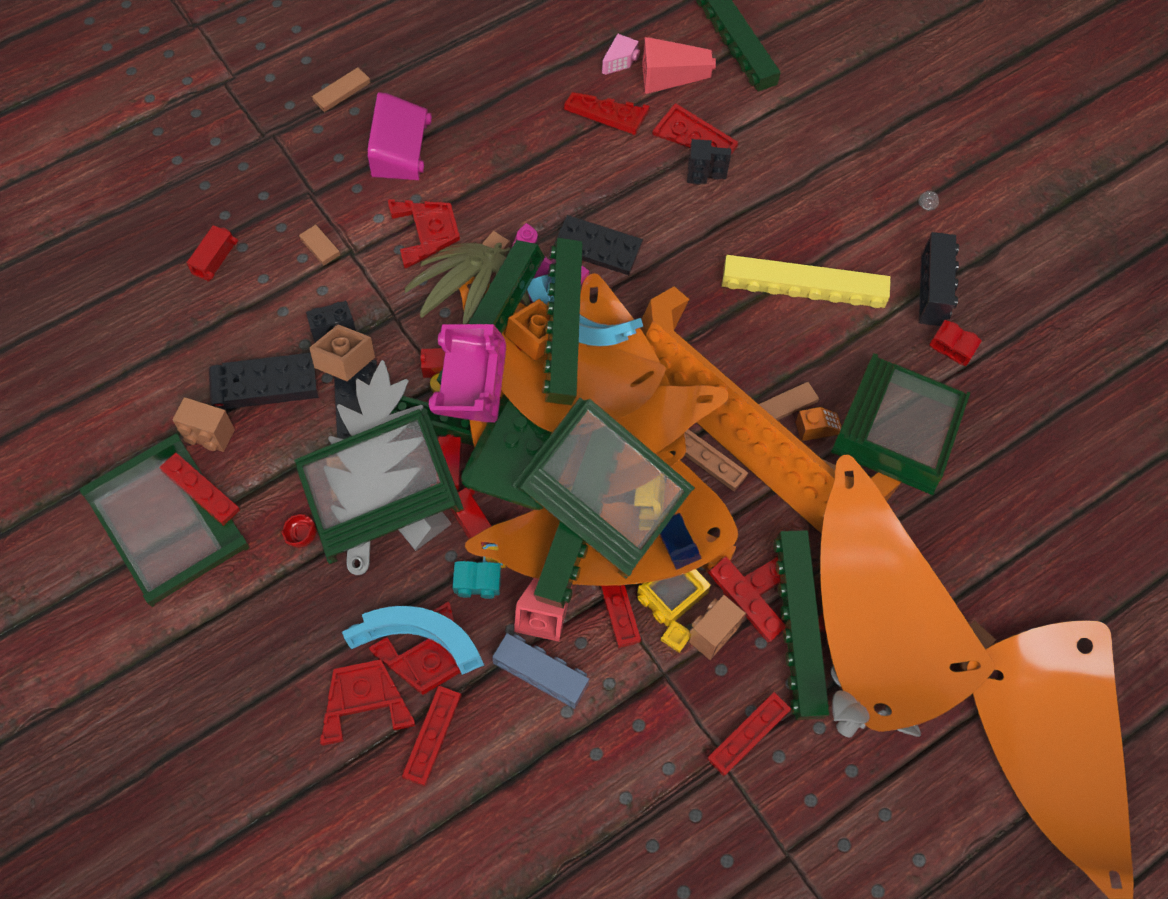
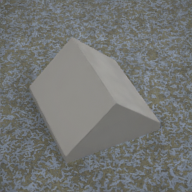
[398,493,452,551]

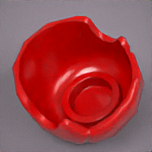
[281,514,317,548]

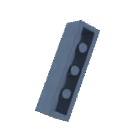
[492,633,589,709]

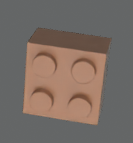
[310,325,375,381]
[173,397,235,452]
[689,595,746,660]

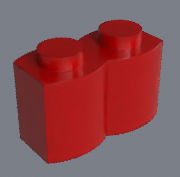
[929,320,982,366]

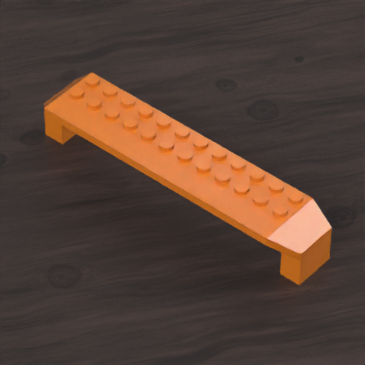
[640,286,901,534]

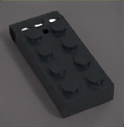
[209,353,319,410]

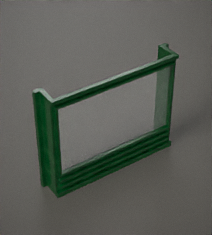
[831,353,970,495]
[511,397,695,578]
[294,409,464,564]
[79,433,250,607]

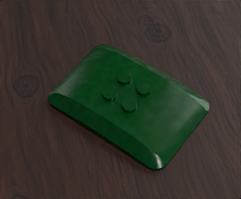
[461,394,586,510]

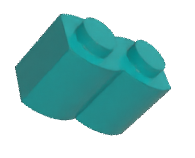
[453,561,502,599]

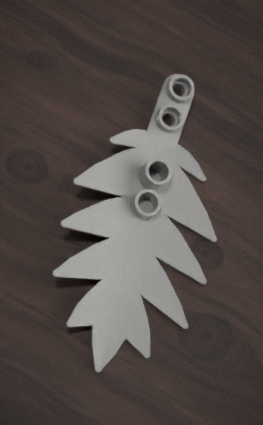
[324,360,424,575]

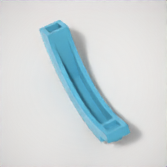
[527,274,643,346]
[342,606,484,675]

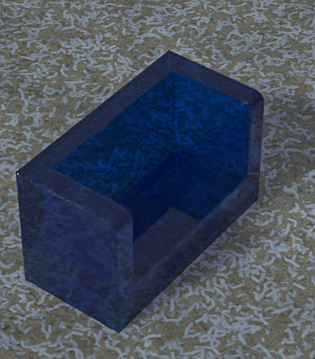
[659,513,702,570]

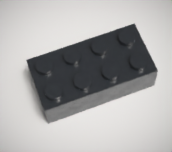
[919,232,959,326]

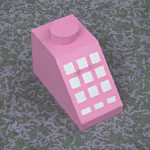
[602,34,640,75]

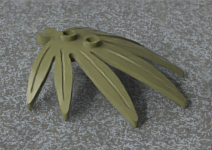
[405,243,530,324]

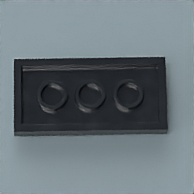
[553,215,643,275]
[334,360,378,439]

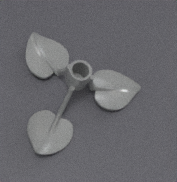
[831,665,921,738]

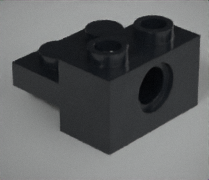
[687,139,731,184]
[306,301,356,343]

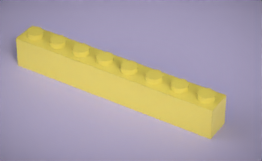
[722,255,891,308]

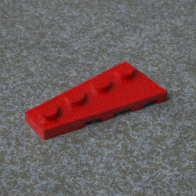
[564,92,650,135]
[652,103,739,154]

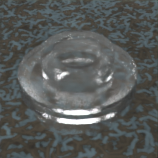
[919,191,939,210]

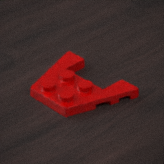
[387,199,460,269]
[369,602,461,695]
[320,659,415,746]

